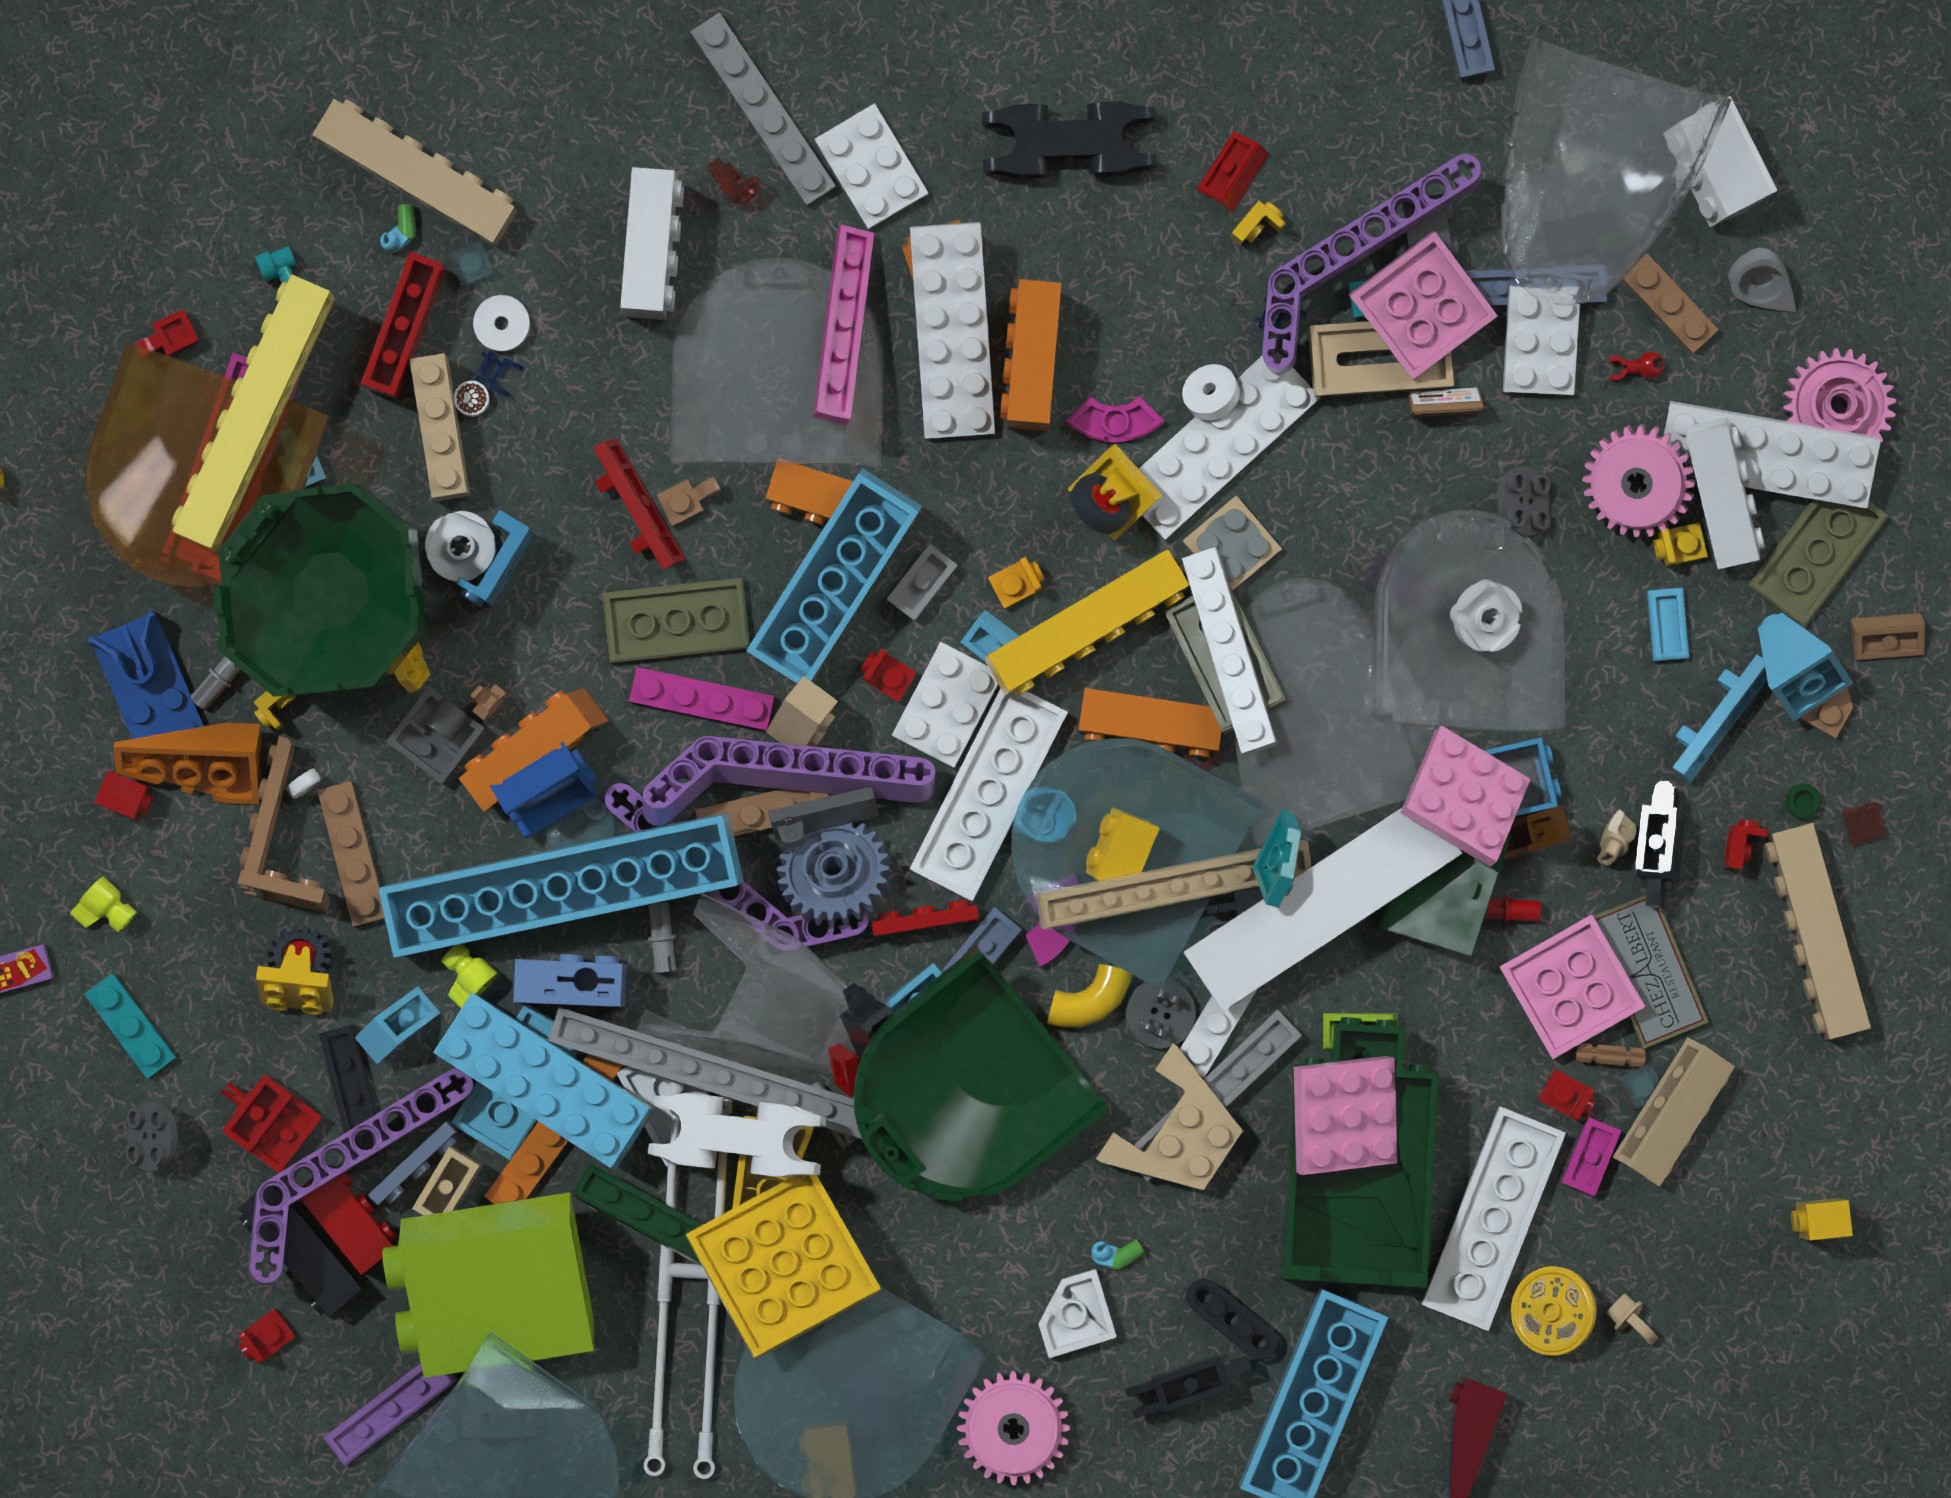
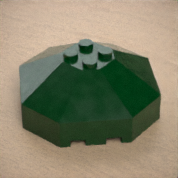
[213,484,427,697]

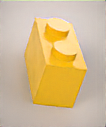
[1085,807,1160,880]
[1791,1198,1853,1240]

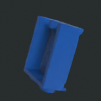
[490,742,598,839]

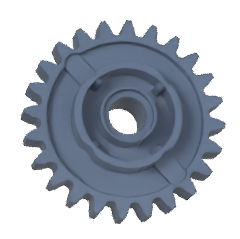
[777,822,892,927]

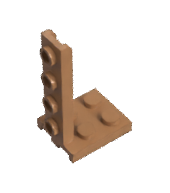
[238,736,330,913]

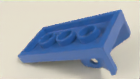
[87,610,205,739]

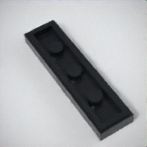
[319,1024,389,1170]

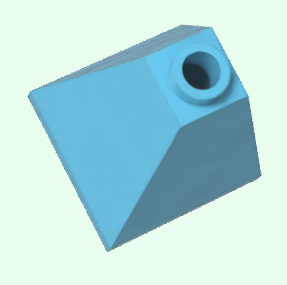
[1758,613,1853,722]

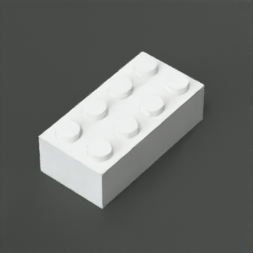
[620,167,684,320]

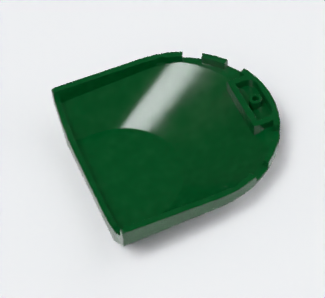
[853,946,1109,1201]

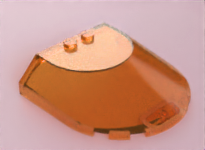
[85,343,330,587]

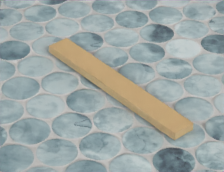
[1036,840,1311,930]

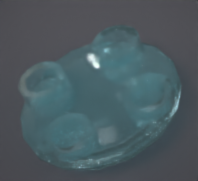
[546,797,615,850]

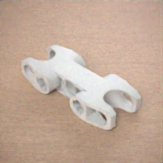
[648,1093,827,1177]

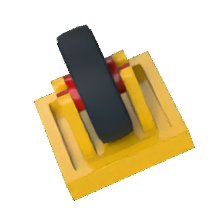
[1068,444,1162,541]

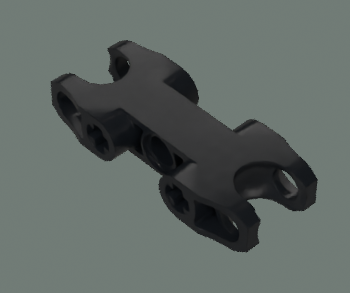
[982,101,1156,179]

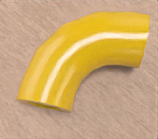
[1047,964,1133,1028]

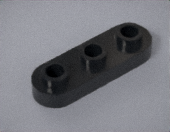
[1186,1278,1277,1360]

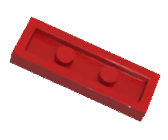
[872,899,979,937]

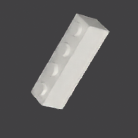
[1686,418,1765,569]

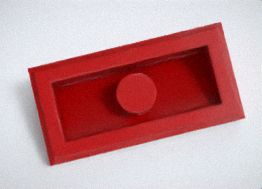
[1196,131,1269,212]

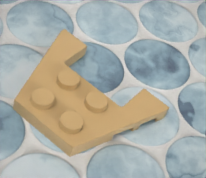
[1096,1043,1243,1190]

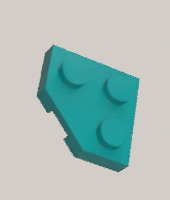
[1252,809,1301,908]

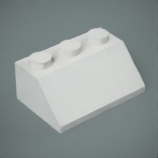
[1663,96,1778,227]

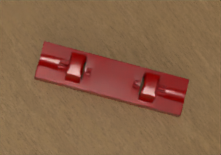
[593,439,686,570]

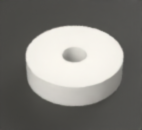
[473,295,530,352]
[1182,364,1240,420]

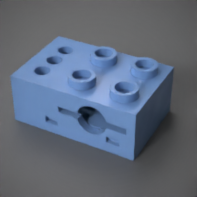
[513,954,627,1007]

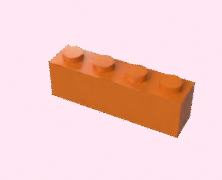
[765,458,902,543]
[1078,688,1222,758]

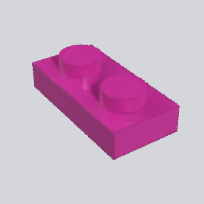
[1561,1117,1621,1196]

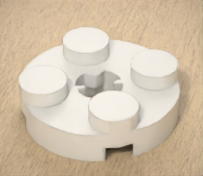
[425,511,497,582]
[1450,579,1522,652]

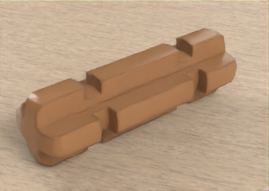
[1575,1043,1646,1067]

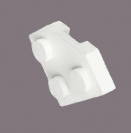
[1038,1269,1117,1358]

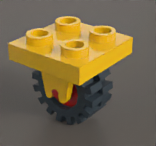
[256,925,334,1015]

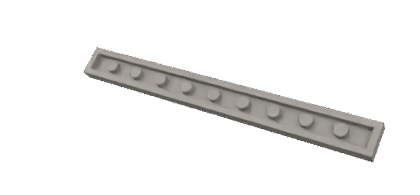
[548,1007,862,1139]

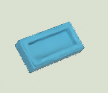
[1647,588,1689,661]

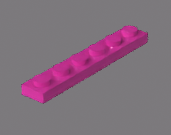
[813,225,874,425]

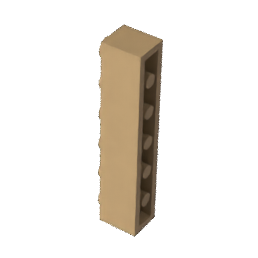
[312,99,517,247]
[1764,823,1871,1040]

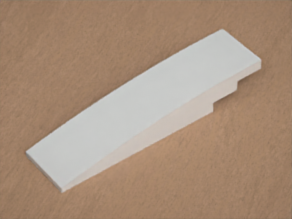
[1183,807,1462,1011]

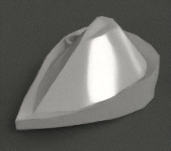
[1728,247,1796,312]

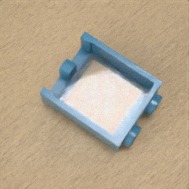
[1484,737,1561,817]

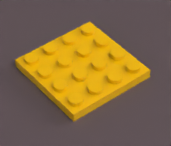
[686,1175,881,1360]

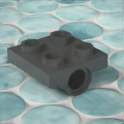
[386,686,486,785]

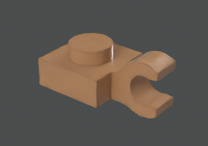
[657,477,722,527]
[470,684,508,722]

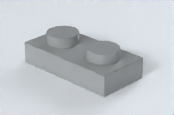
[887,544,958,622]

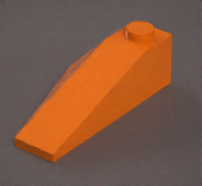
[113,723,263,805]

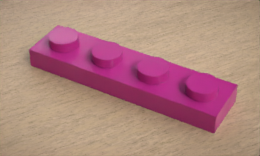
[629,667,775,731]

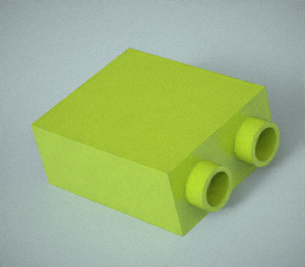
[383,1192,594,1378]

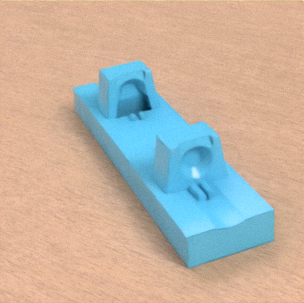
[1673,655,1767,784]

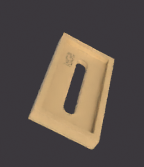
[1307,322,1454,397]

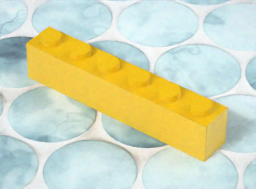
[984,549,1190,696]

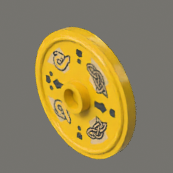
[1511,1266,1596,1356]

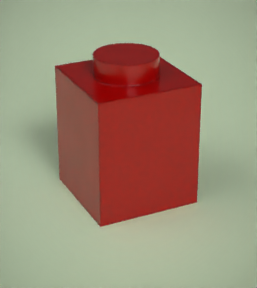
[94,770,154,820]

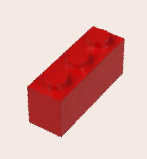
[301,1164,398,1275]

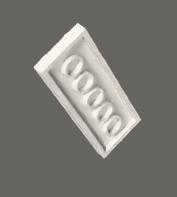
[910,222,995,439]
[1139,351,1320,540]
[1664,401,1881,508]
[909,689,1068,902]
[1421,1106,1566,1331]

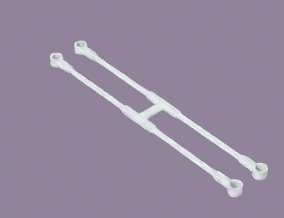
[644,1079,733,1479]

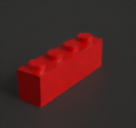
[361,252,447,400]

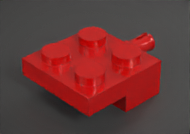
[221,1074,324,1173]

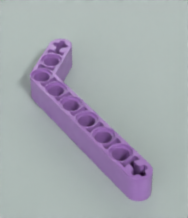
[1262,154,1482,374]
[643,736,936,826]
[605,783,869,952]
[248,1068,473,1286]

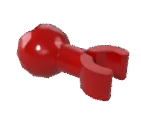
[1608,351,1665,381]

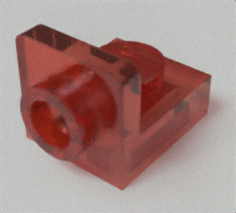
[707,157,761,205]

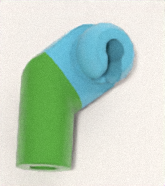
[380,204,416,253]
[1091,1239,1146,1270]

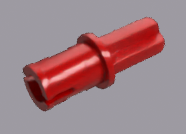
[1485,895,1541,923]

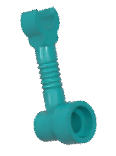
[254,246,296,283]

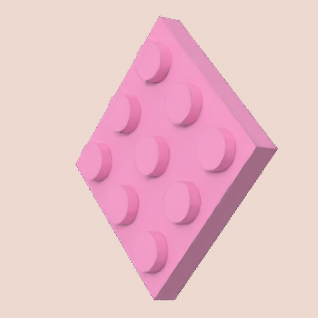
[1349,231,1497,380]
[1400,725,1530,867]
[1500,914,1646,1059]
[1294,1056,1397,1175]

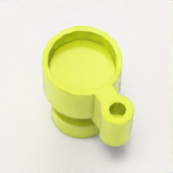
[70,876,138,933]
[441,943,498,1008]

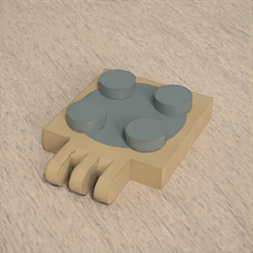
[1179,495,1282,590]

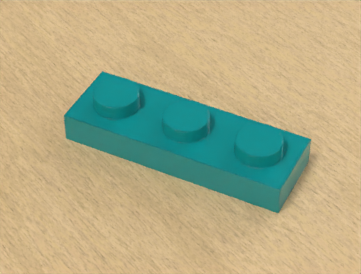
[84,973,177,1079]

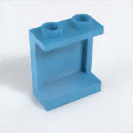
[456,510,535,608]

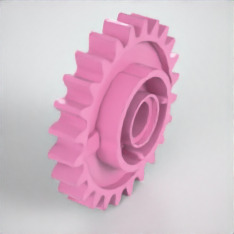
[1781,348,1896,443]

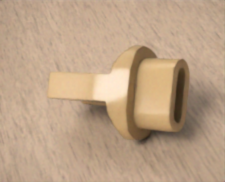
[1597,809,1636,865]
[1606,1293,1658,1345]

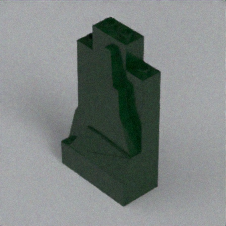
[1280,1017,1439,1288]

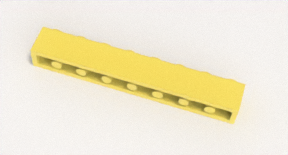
[172,274,335,554]

